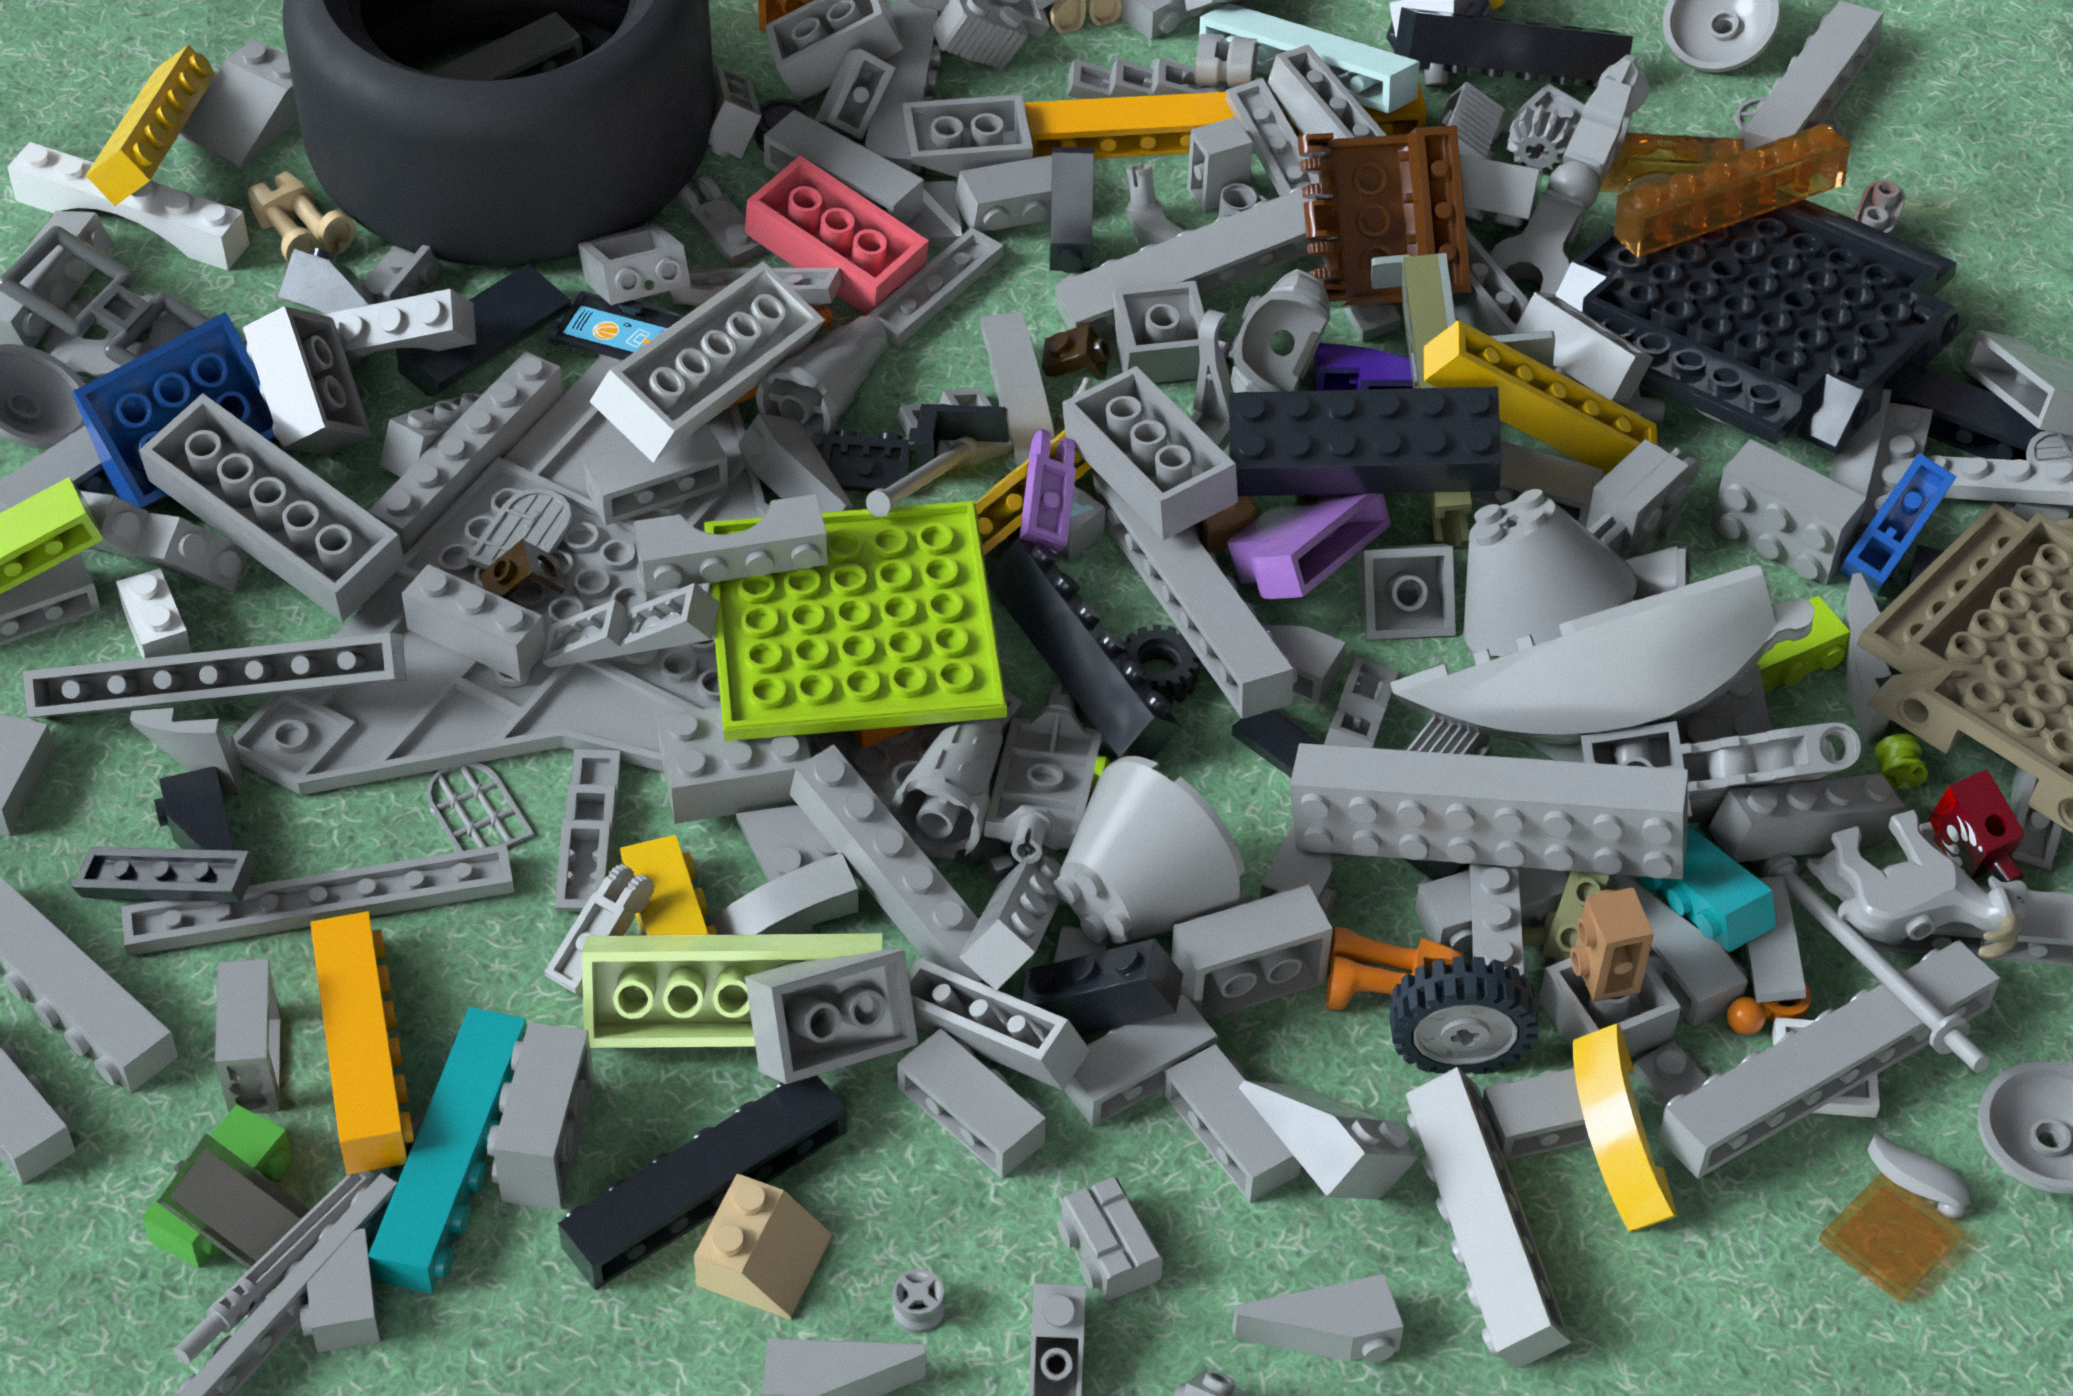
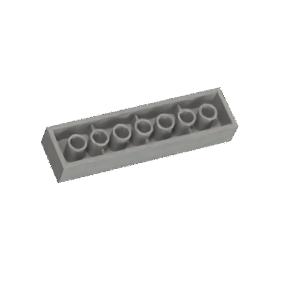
[1290,743,1688,879]

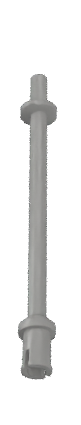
[1749,853,1990,1073]

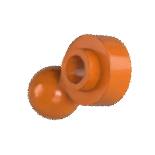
[1726,982,1812,1036]

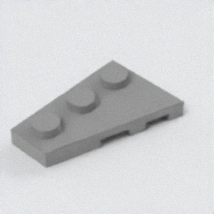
[736,794,890,882]

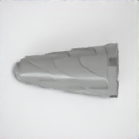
[756,316,888,446]
[889,718,1005,859]

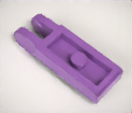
[1019,429,1076,552]

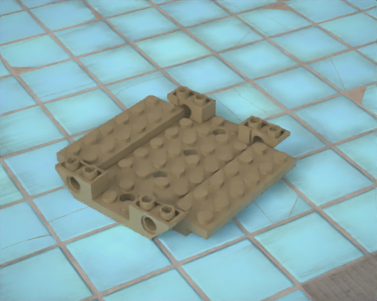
[1857,503,2073,833]

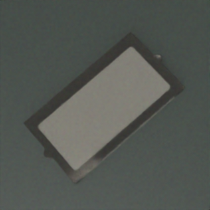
[156,1133,310,1289]

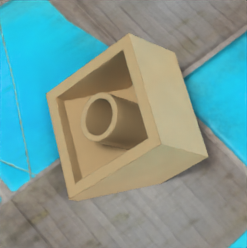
[694,1174,833,1320]

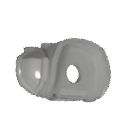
[1224,269,1331,393]

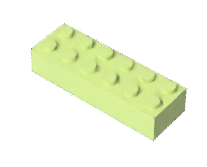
[582,933,883,1048]

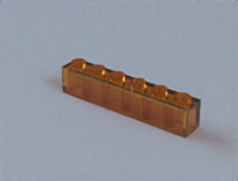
[1614,123,1850,257]

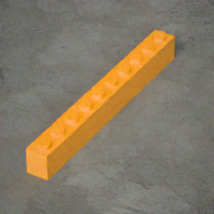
[1024,81,1427,159]

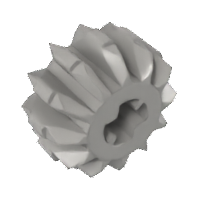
[1507,104,1575,174]

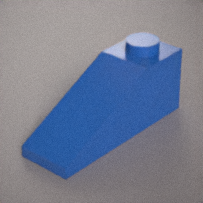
[1839,453,1957,596]

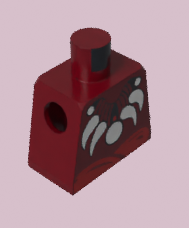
[1926,769,2025,883]

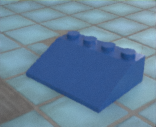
[72,312,275,508]

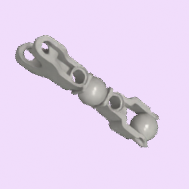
[1490,54,1650,295]

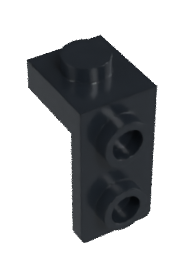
[908,404,1010,468]

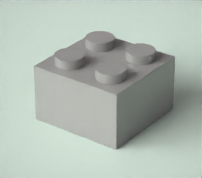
[1538,958,1681,1057]

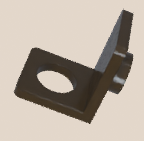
[481,539,567,599]

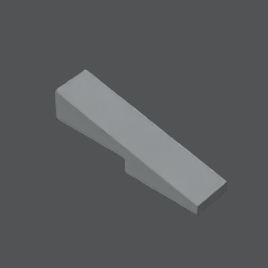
[542,583,720,668]

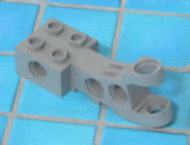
[1580,721,1861,821]

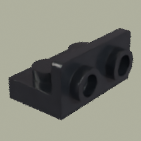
[822,430,912,492]

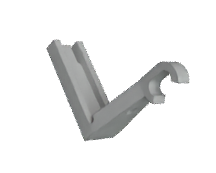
[1190,310,1234,452]

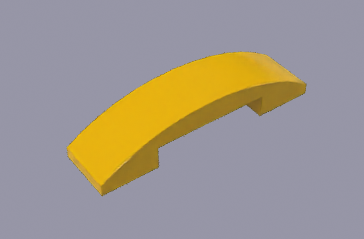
[1573,1023,1678,1232]

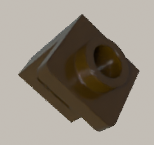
[1042,323,1111,380]

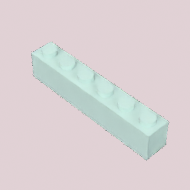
[1200,3,1419,114]

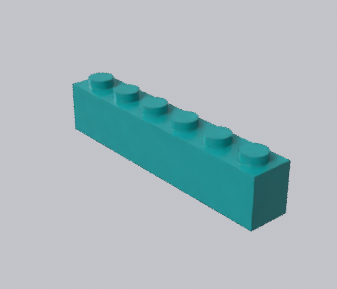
[368,1007,527,1294]

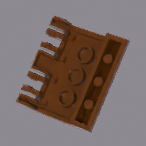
[1297,125,1472,308]

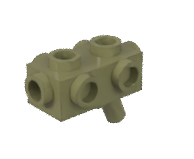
[1522,871,1620,964]

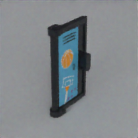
[548,291,683,360]

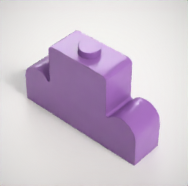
[1227,493,1391,599]

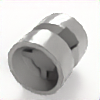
[1195,33,1258,88]

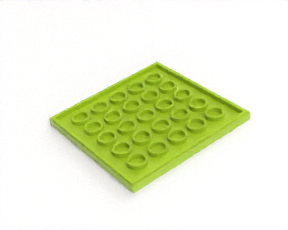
[704,501,1007,741]

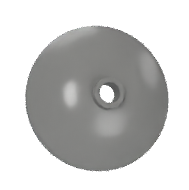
[1663,0,1780,73]
[0,344,85,449]
[1978,1061,2073,1194]

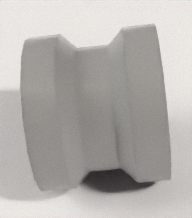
[892,1269,944,1333]

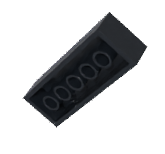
[1229,386,1502,497]

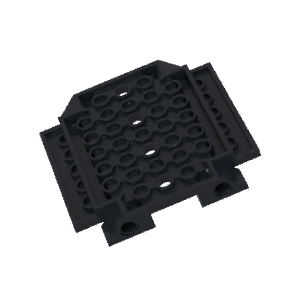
[1555,173,1969,453]

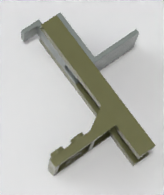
[1296,253,1555,550]

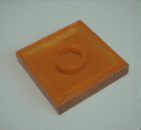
[1818,1172,1964,1304]

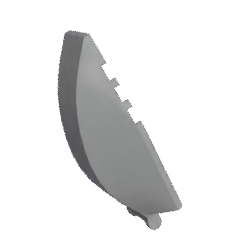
[1390,565,1814,744]

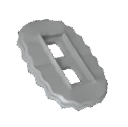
[43,293,191,377]

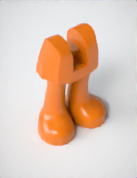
[1325,926,1465,1011]

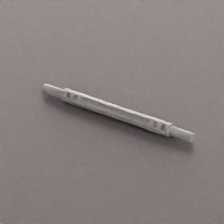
[174,1114,424,1364]

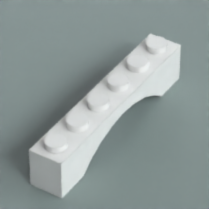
[7,142,250,271]

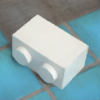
[116,568,192,658]

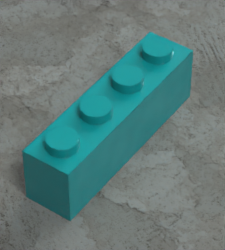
[1636,824,1776,952]

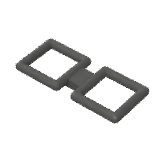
[0,226,211,366]

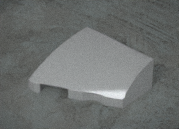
[130,708,243,794]

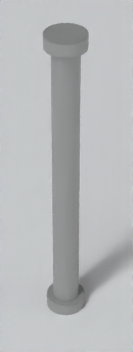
[866,436,979,517]

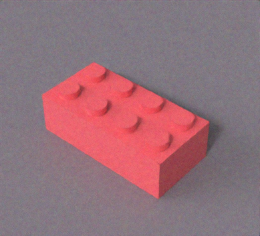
[745,155,929,316]

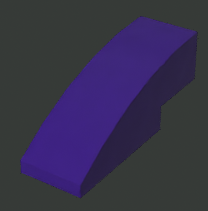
[1312,343,1413,391]

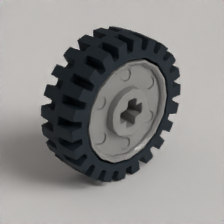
[1390,956,1539,1074]

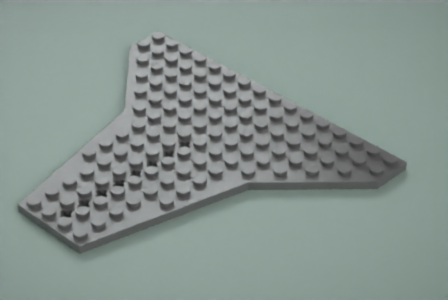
[233,301,1023,805]

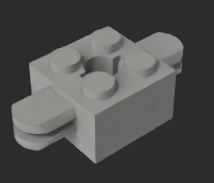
[1586,439,1701,560]

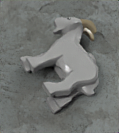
[1807,810,2027,959]

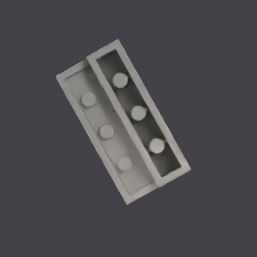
[1829,389,1933,546]

